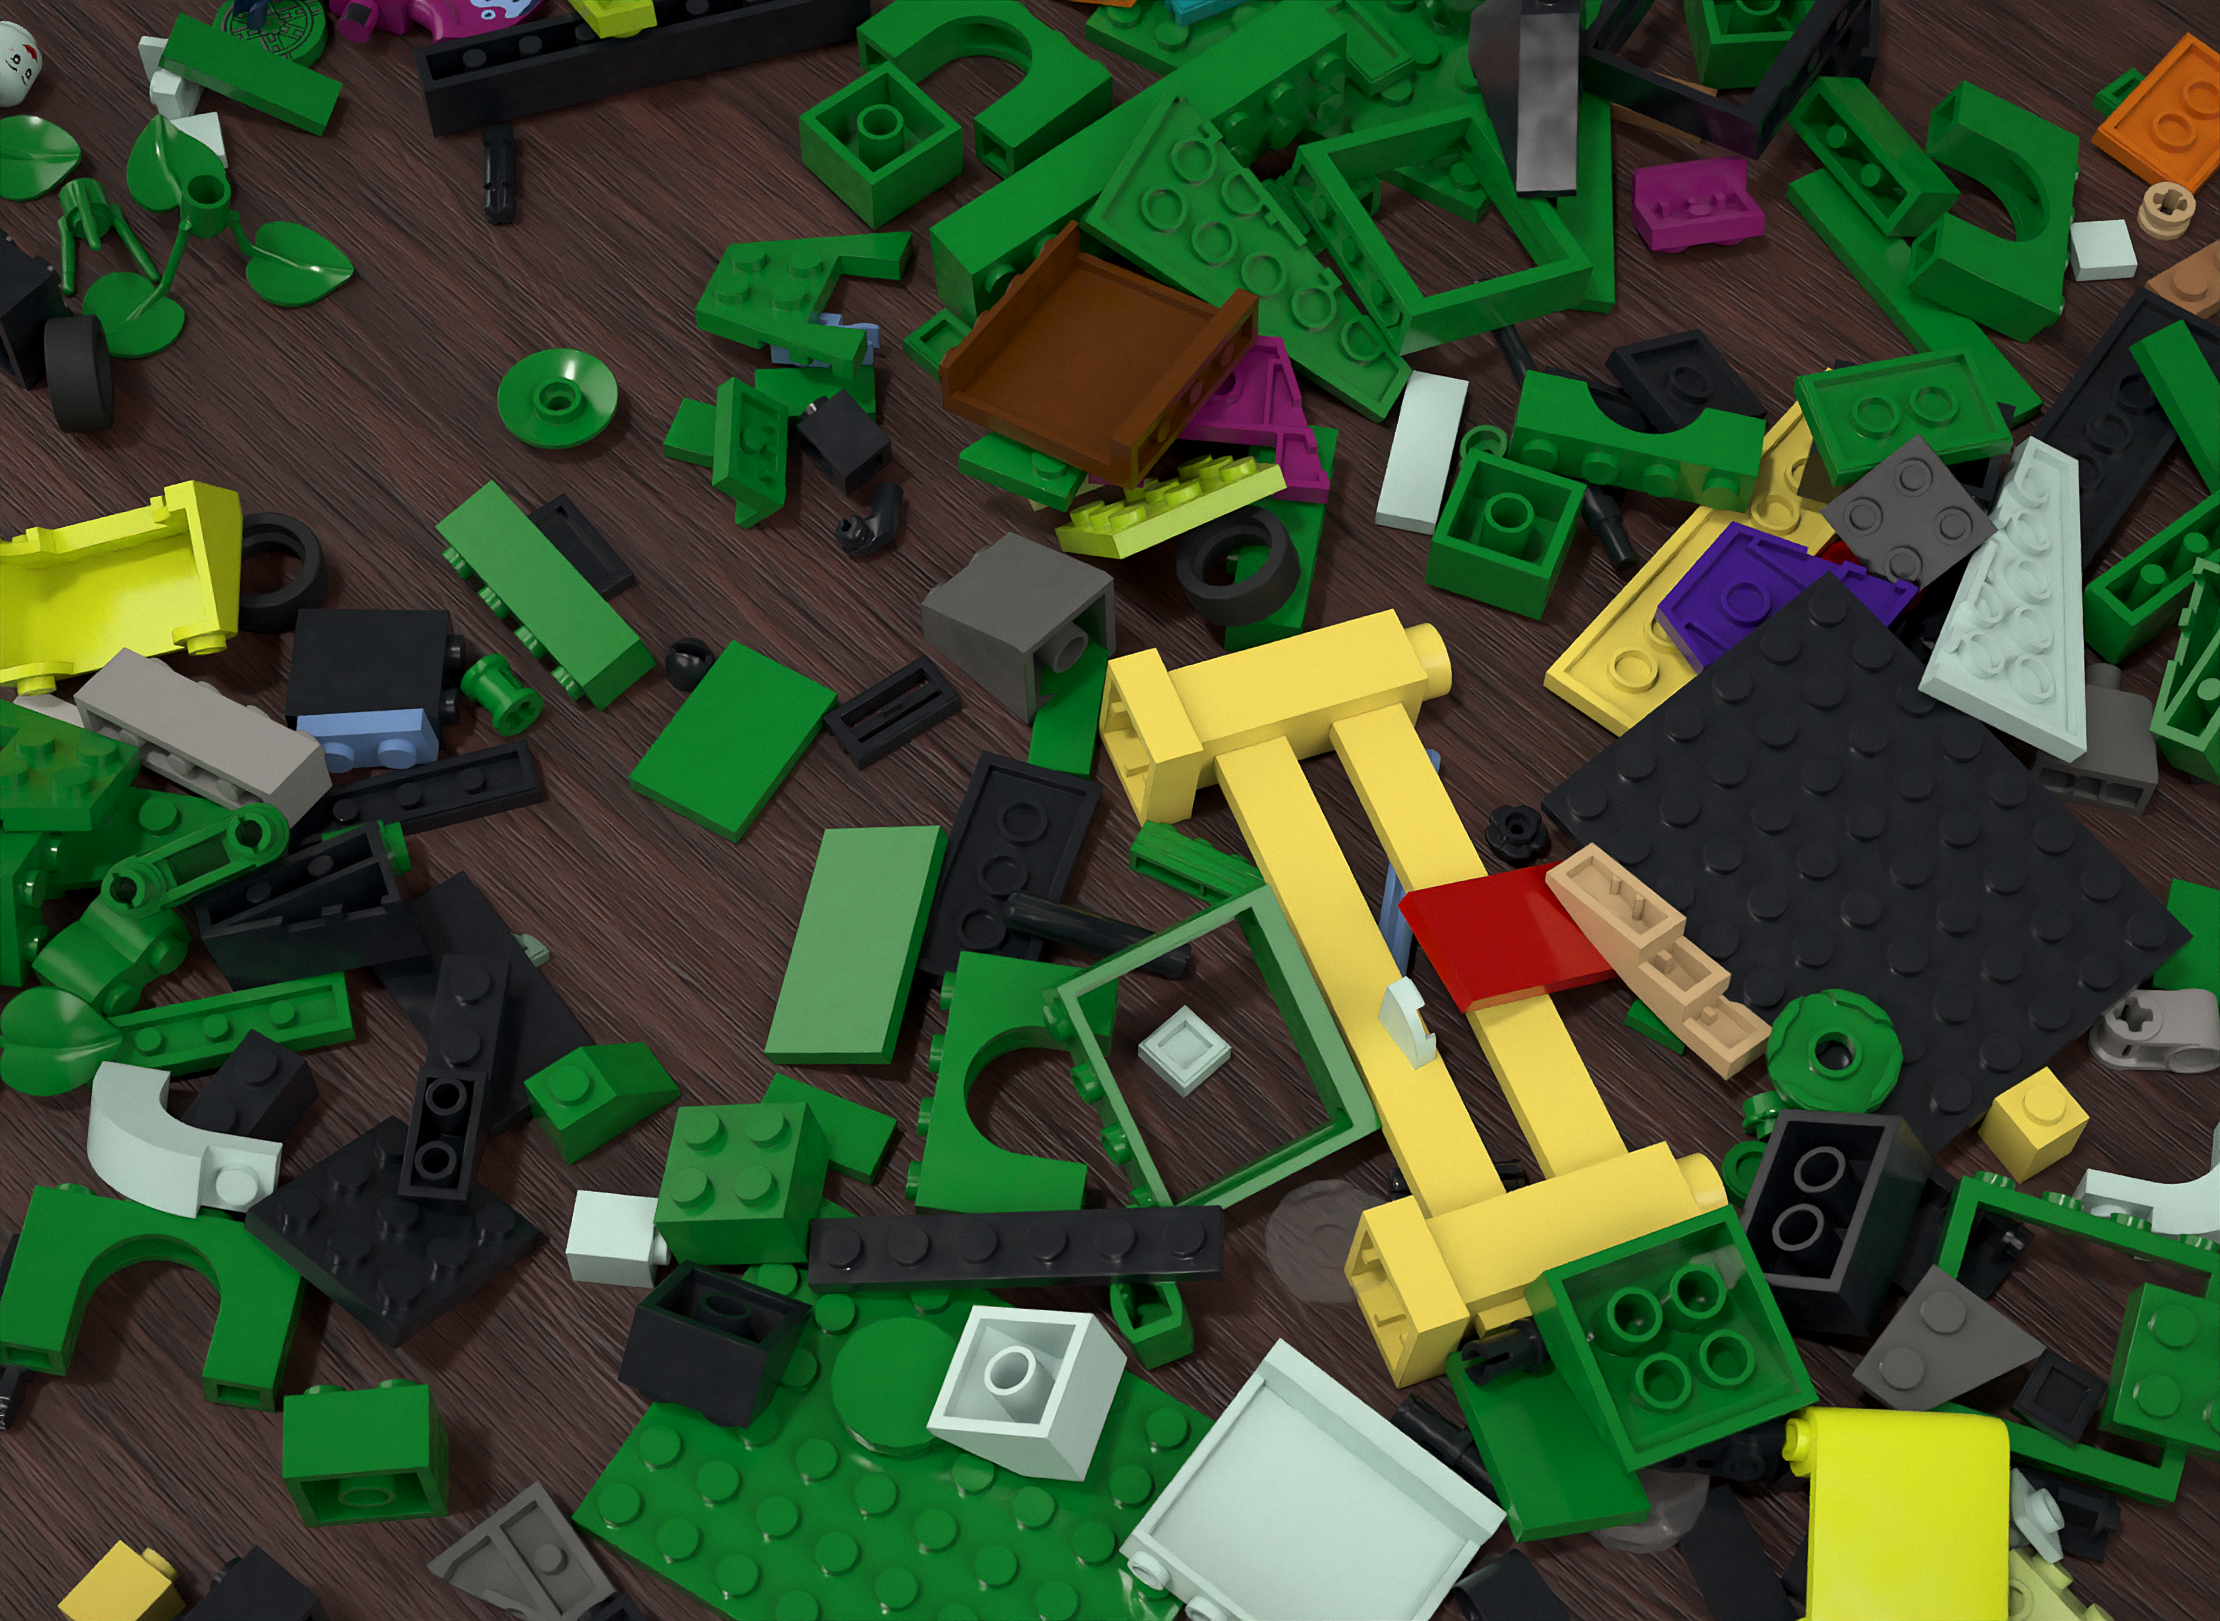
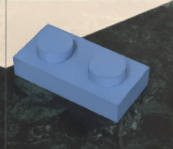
[296,708,439,773]

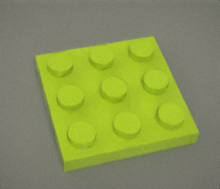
[1055,454,1287,559]

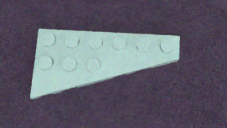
[1918,436,2087,763]

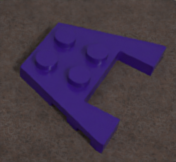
[1654,521,1919,675]

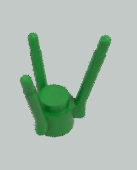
[57,178,161,296]

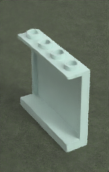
[1119,1338,1507,1621]

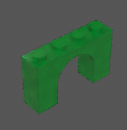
[856,0,1113,179]
[1906,80,2080,344]
[905,951,1119,1215]
[0,1183,308,1413]

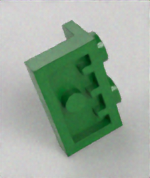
[712,377,789,529]

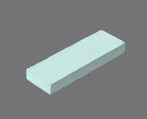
[1375,370,1469,535]

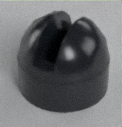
[665,637,715,692]

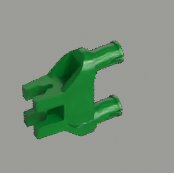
[101,803,291,919]

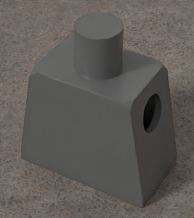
[2028,663,2158,817]

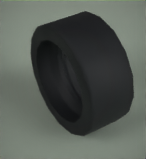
[44,314,115,433]
[1175,505,1301,627]
[238,512,329,634]

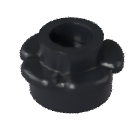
[1485,805,1548,864]

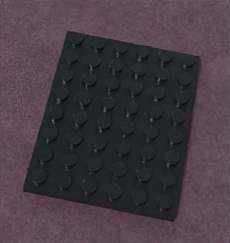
[1540,570,2194,1159]

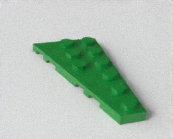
[1080,77,1413,424]

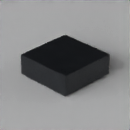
[2008,1348,2109,1449]

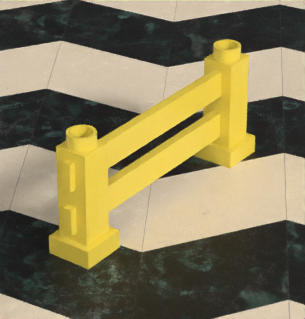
[1098,609,1728,1390]

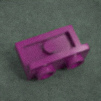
[1631,155,1765,253]

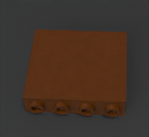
[938,220,1259,491]

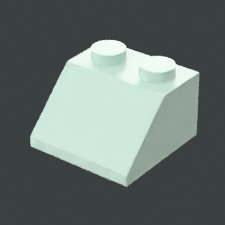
[926,1305,1127,1482]

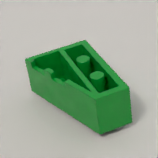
[2149,557,2220,786]

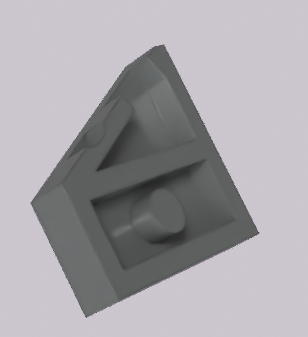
[1848,1264,2046,1412]
[426,1480,621,1621]

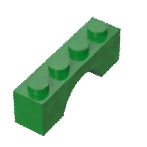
[1507,370,1766,514]

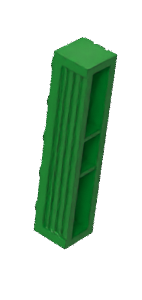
[1129,819,1266,905]

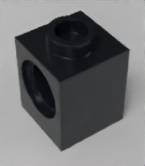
[797,388,892,498]

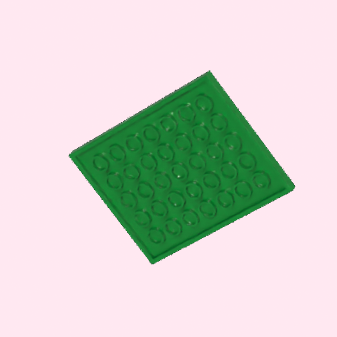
[571,1197,1216,1621]

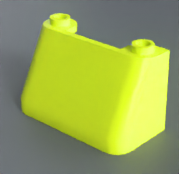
[0,480,243,697]
[1781,1406,2010,1621]

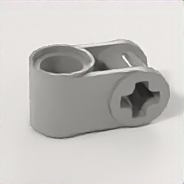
[2088,988,2220,1074]

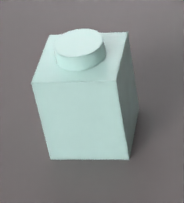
[566,1190,672,1289]

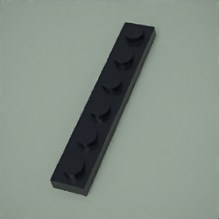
[807,1205,1224,1293]

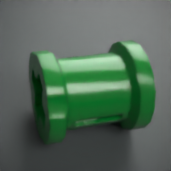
[460,654,544,737]

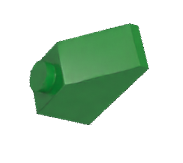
[524,1042,681,1166]

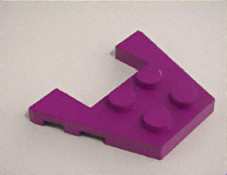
[1088,335,1329,504]

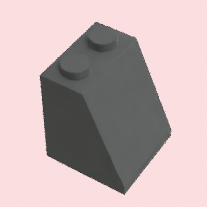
[921,531,1116,725]

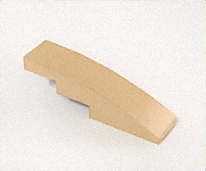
[1545,842,1772,1081]

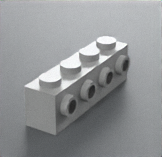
[73,647,332,829]

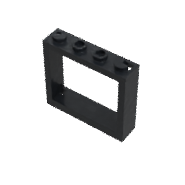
[1583,0,1867,161]

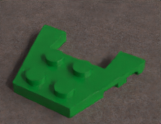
[695,231,913,380]
[0,699,141,831]

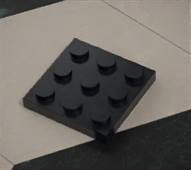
[244,1115,541,1350]

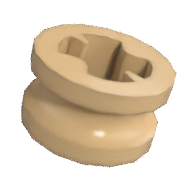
[2137,182,2196,240]

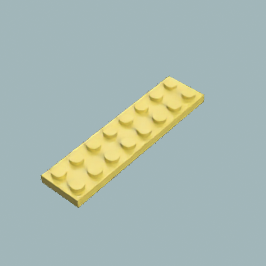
[1543,368,1839,737]

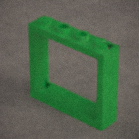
[1286,101,1594,356]
[1041,883,1383,1210]
[1927,1171,2220,1508]

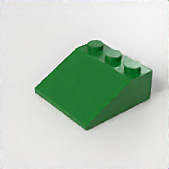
[1523,1204,1819,1475]

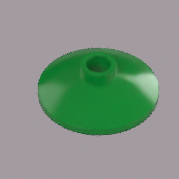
[497,348,618,449]

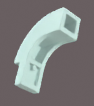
[87,1061,283,1218]
[2072,1121,2220,1261]

